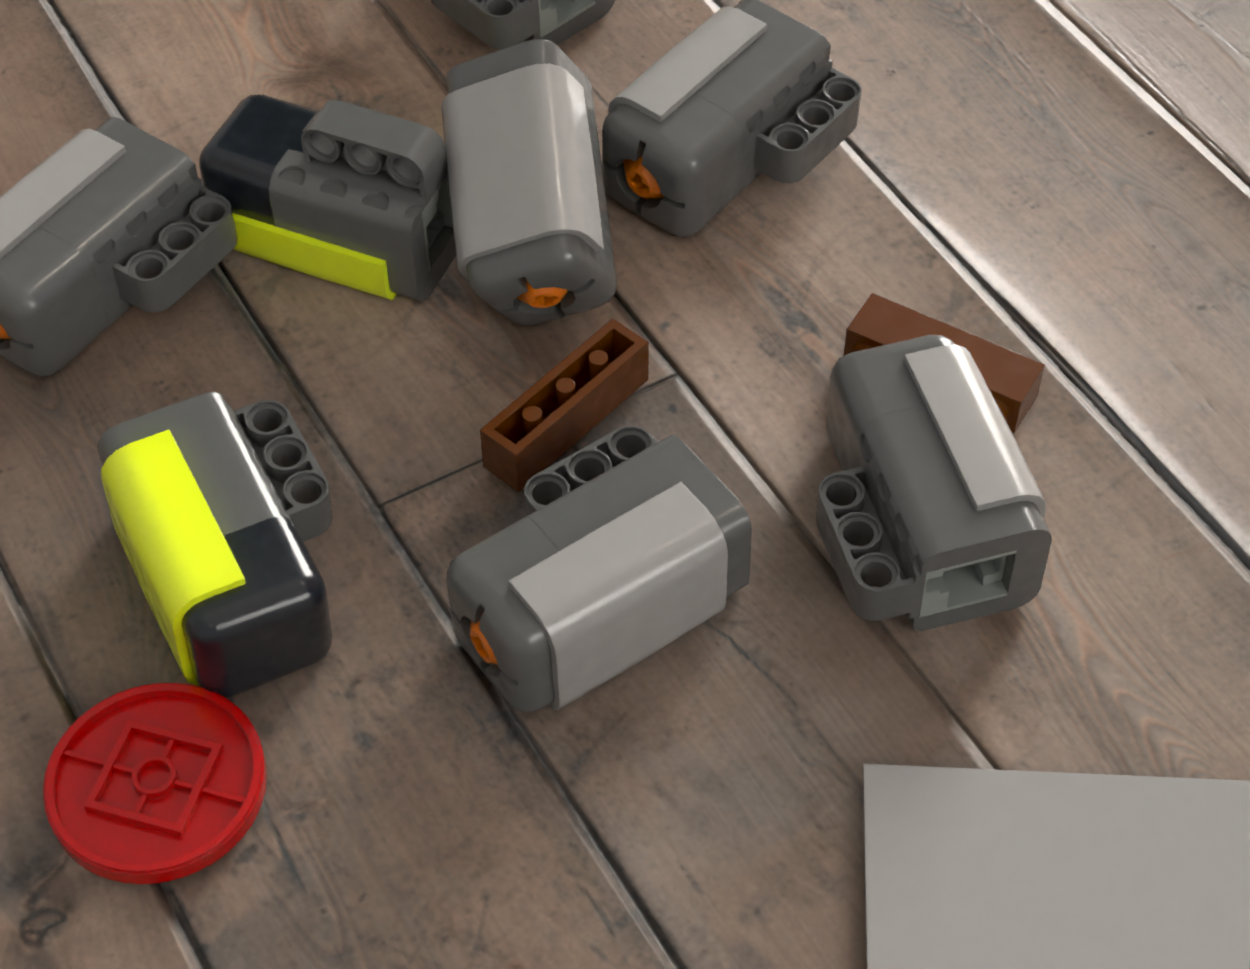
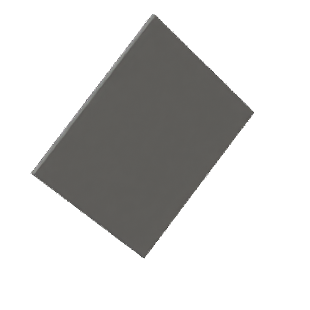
[863,764,1250,969]

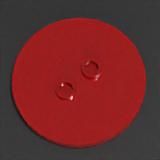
[43,683,267,884]

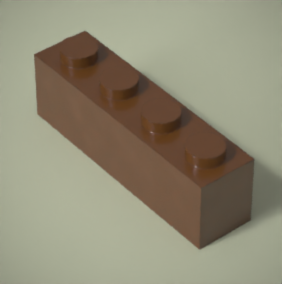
[843,293,1045,433]
[480,318,649,492]

